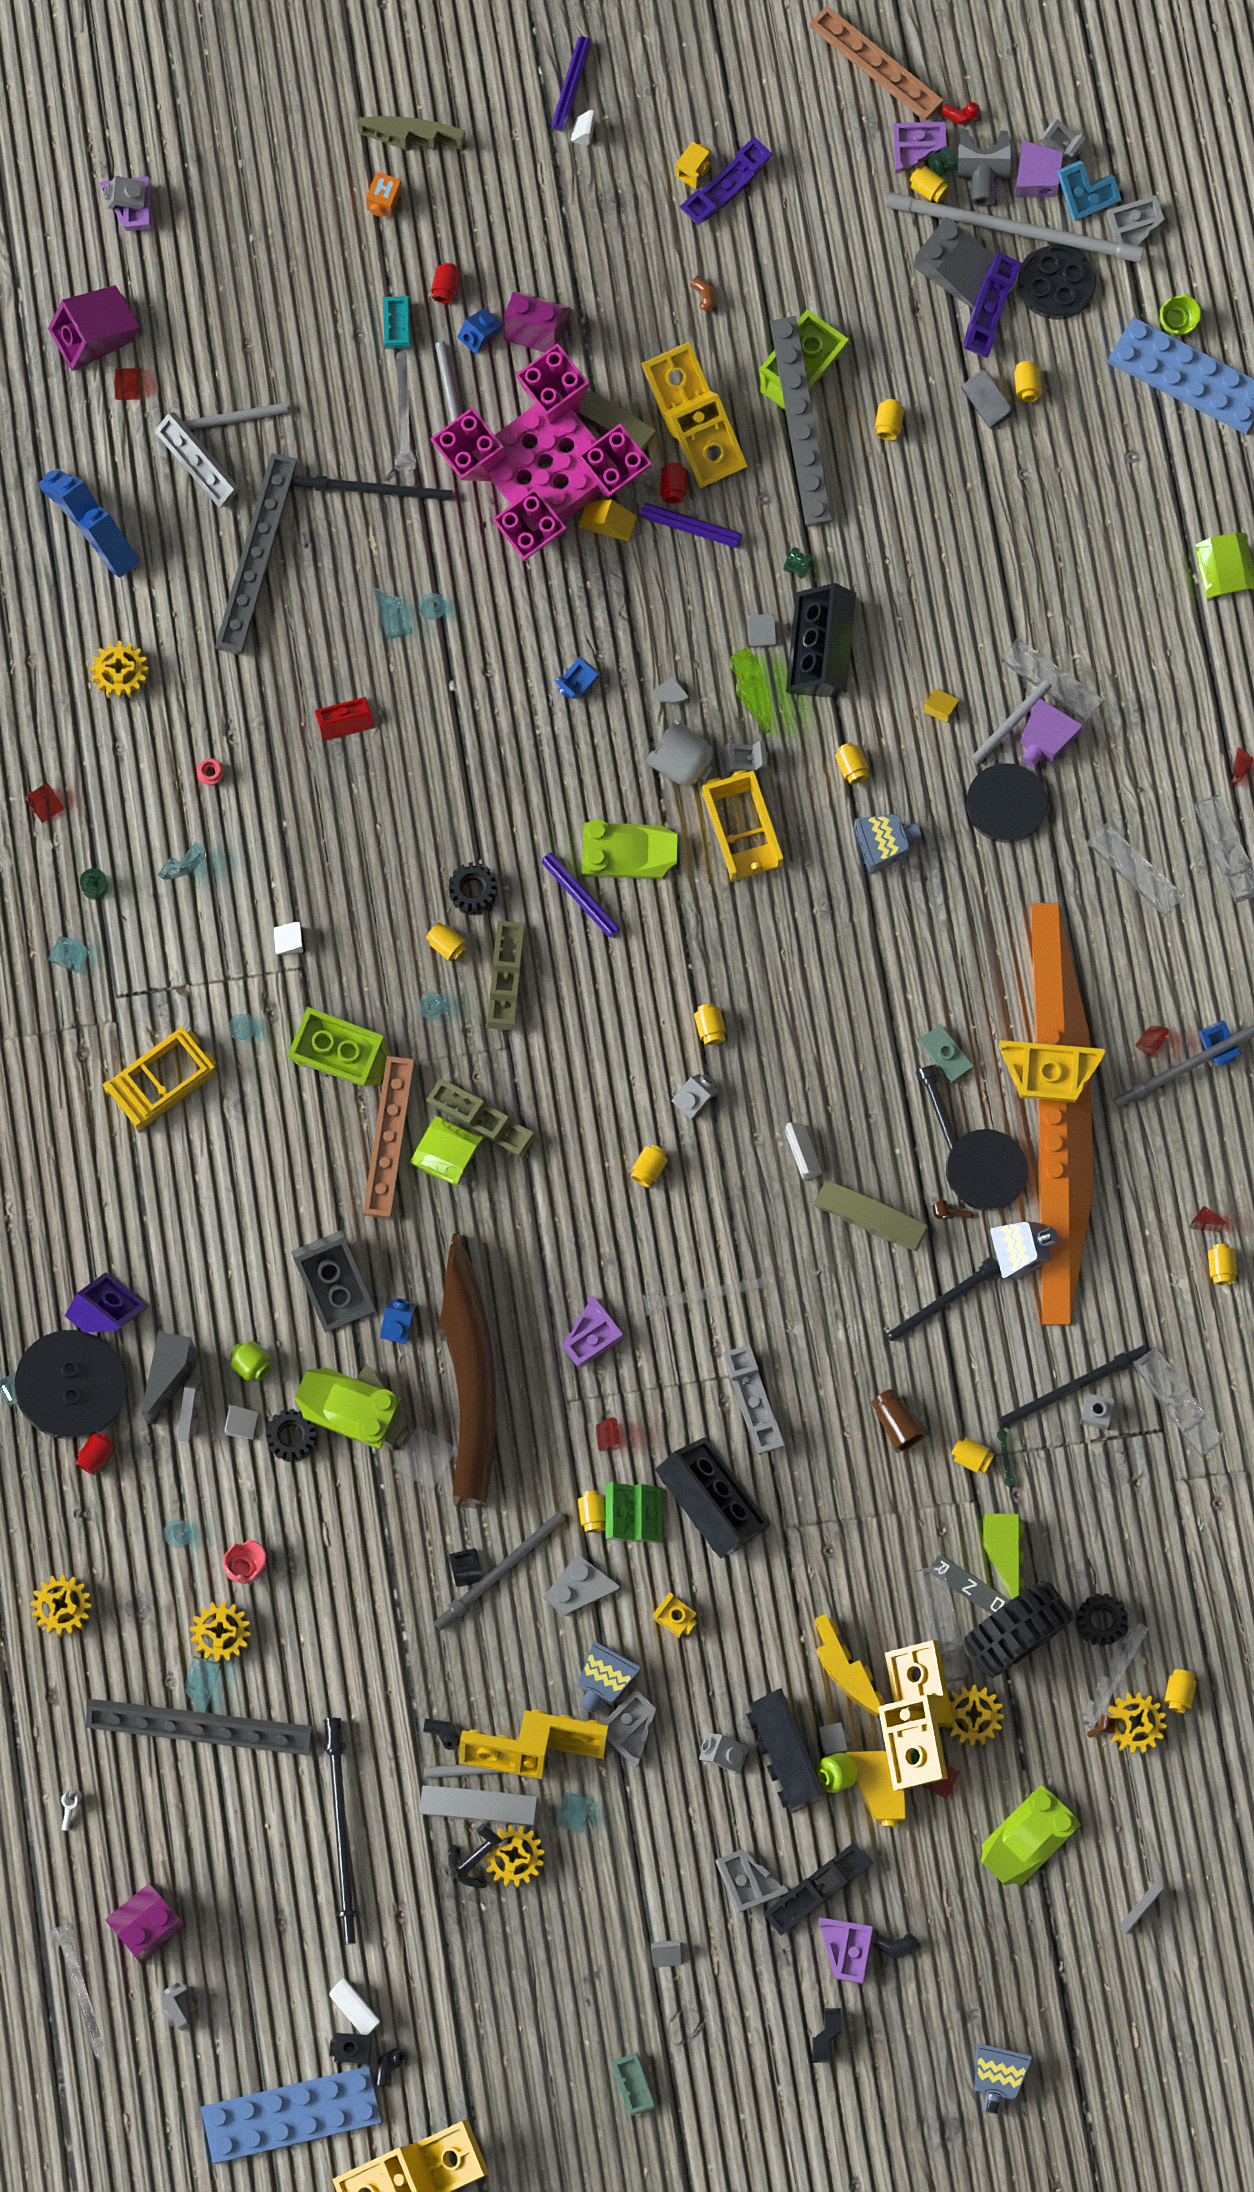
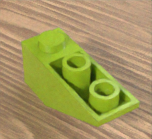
[983,1513,1024,1599]

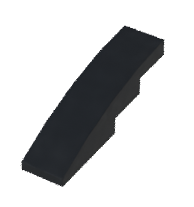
[763,1841,873,1936]

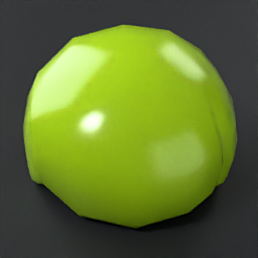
[1160,294,1201,336]

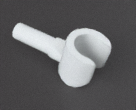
[61,1789,82,1831]

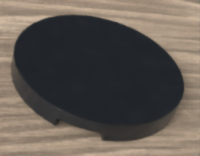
[1017,244,1096,320]
[966,763,1047,843]
[945,1129,1028,1211]

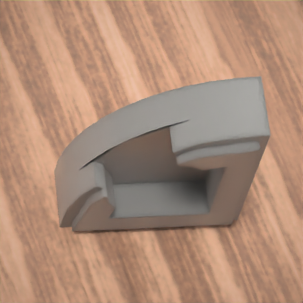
[651,677,689,704]

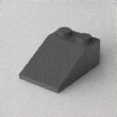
[914,217,994,309]
[291,1230,376,1332]
[141,1331,198,1424]

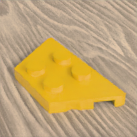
[999,1040,1105,1103]

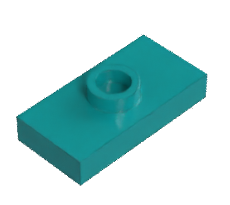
[383,296,411,349]

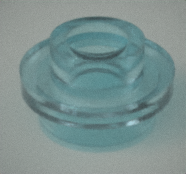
[419,593,446,620]
[418,992,446,1020]
[229,1014,256,1041]
[164,1520,192,1548]

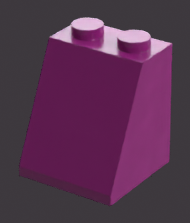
[48,285,140,371]
[504,292,572,353]
[105,1883,185,1964]

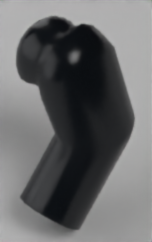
[423,1718,460,1750]
[874,1934,918,1958]
[375,2048,407,2087]

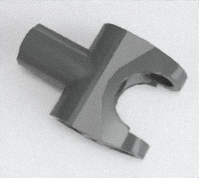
[957,130,1011,207]

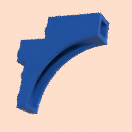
[38,468,140,578]

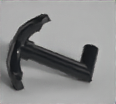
[448,1823,503,1888]

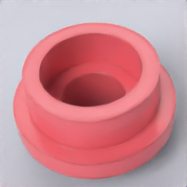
[197,759,224,785]

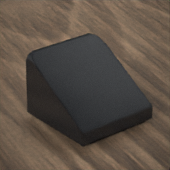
[449,1548,483,1587]

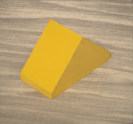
[579,499,637,542]

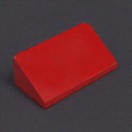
[315,697,374,741]

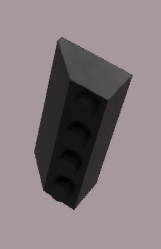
[786,583,856,697]
[655,1437,770,1559]
[746,1688,824,1813]

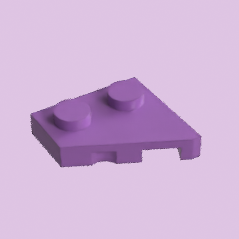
[893,122,946,173]
[100,176,152,231]
[562,1295,624,1369]
[819,1917,874,1984]

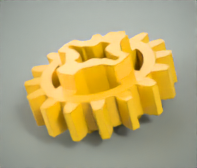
[90,641,149,700]
[30,1574,92,1637]
[190,1601,251,1664]
[944,1685,1004,1747]
[1108,1692,1167,1754]
[483,1825,545,1888]

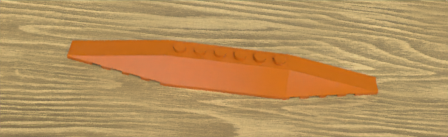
[1031,903,1094,1326]

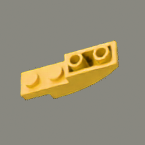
[815,1614,885,1717]

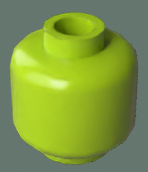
[230,1341,272,1382]
[816,1753,858,1793]

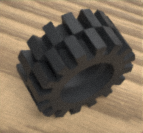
[448,862,497,915]
[266,1409,317,1462]
[1076,1593,1128,1647]

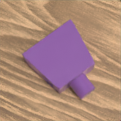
[1015,141,1064,198]
[1020,698,1082,767]

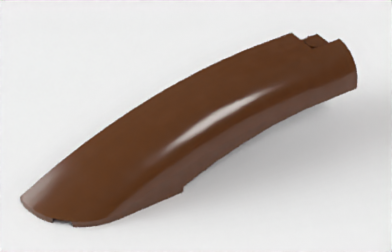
[439,1233,497,1509]

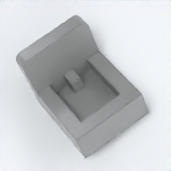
[1039,119,1086,160]
[104,176,146,210]
[724,741,768,774]
[672,1074,719,1119]
[699,1733,749,1774]
[161,1983,190,2031]

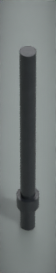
[294,475,453,501]
[997,1345,1149,1429]

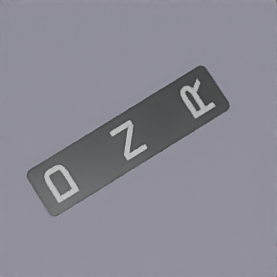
[928,1555,1010,1614]

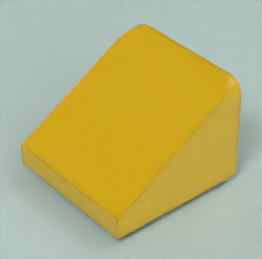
[923,688,959,723]

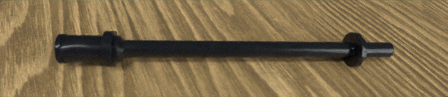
[323,1717,360,1945]

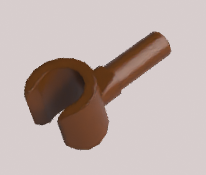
[932,1200,972,1219]
[1087,1715,1118,1738]

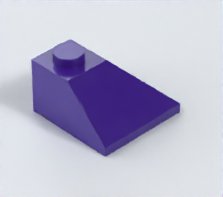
[64,1272,148,1333]

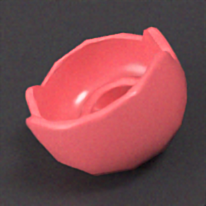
[223,1539,267,1584]

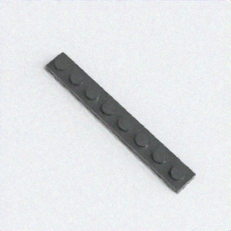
[770,316,832,527]
[215,453,297,655]
[86,1699,312,1756]

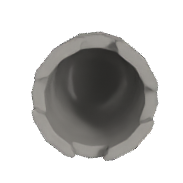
[645,719,713,786]

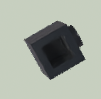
[329,2033,372,2066]

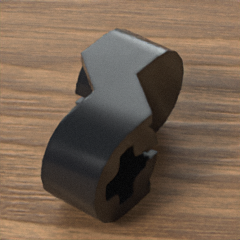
[812,2008,841,2063]

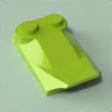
[759,309,849,409]
[582,819,678,879]
[287,1007,392,1087]
[294,1367,402,1450]
[981,1785,1081,1886]

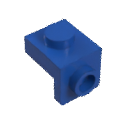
[457,308,504,353]
[555,657,601,699]
[1198,1020,1241,1066]
[379,1298,416,1344]

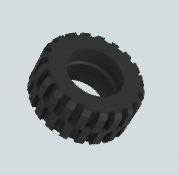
[964,1580,1073,1678]

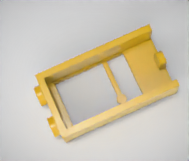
[702,770,783,882]
[103,1026,216,1132]

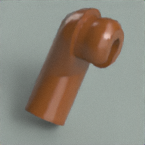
[690,275,718,313]

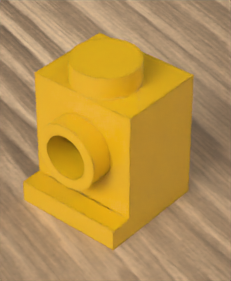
[675,141,712,189]
[653,1592,698,1639]

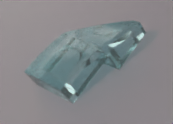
[373,588,412,640]
[158,842,207,880]
[185,1656,221,1713]

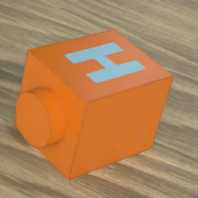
[366,172,402,218]

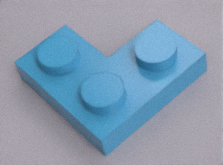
[1057,161,1121,220]

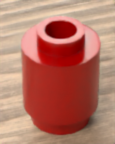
[431,263,462,304]
[660,462,687,504]
[75,1433,115,1476]

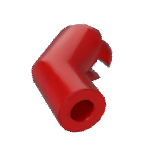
[940,102,980,125]

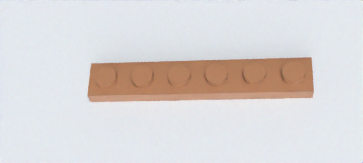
[810,6,943,122]
[363,1056,414,1219]

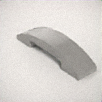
[723,1344,785,1455]

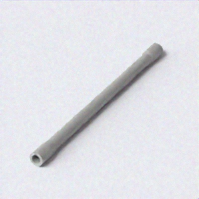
[886,192,1144,263]

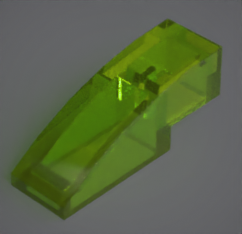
[729,646,771,734]

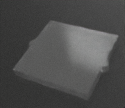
[393,1426,457,1491]

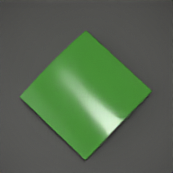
[606,1482,662,1543]

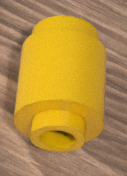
[910,166,950,203]
[1014,361,1043,402]
[875,399,905,441]
[835,743,870,785]
[426,922,467,961]
[694,1003,727,1046]
[631,1145,668,1187]
[1208,1244,1238,1286]
[951,1437,994,1474]
[578,1491,606,1533]
[1164,1669,1197,1713]

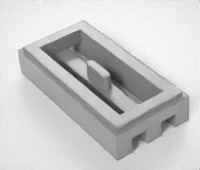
[1118,1881,1164,1934]

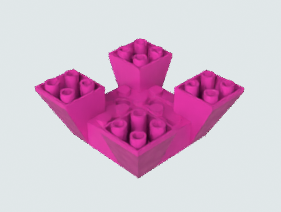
[430,343,652,561]

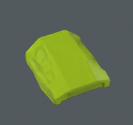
[1195,532,1254,600]
[410,1116,484,1187]

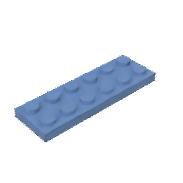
[1107,317,1254,435]
[201,2066,382,2164]

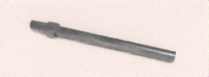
[1113,1024,1254,1108]
[433,1512,565,1631]

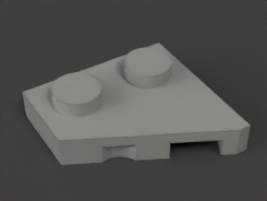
[1106,195,1164,260]
[177,1374,203,1442]
[543,1554,620,1616]
[602,1689,656,1768]
[715,1849,788,1914]

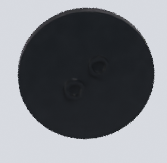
[14,1330,126,1439]

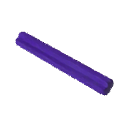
[552,36,591,131]
[640,503,742,548]
[542,852,620,938]

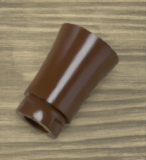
[871,1389,928,1453]

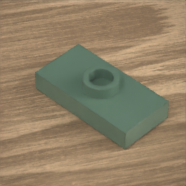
[918,1024,973,1084]
[610,2052,656,2117]

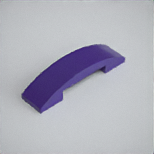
[680,136,772,225]
[963,252,1022,358]

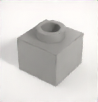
[1080,1393,1114,1430]
[818,1723,851,1758]

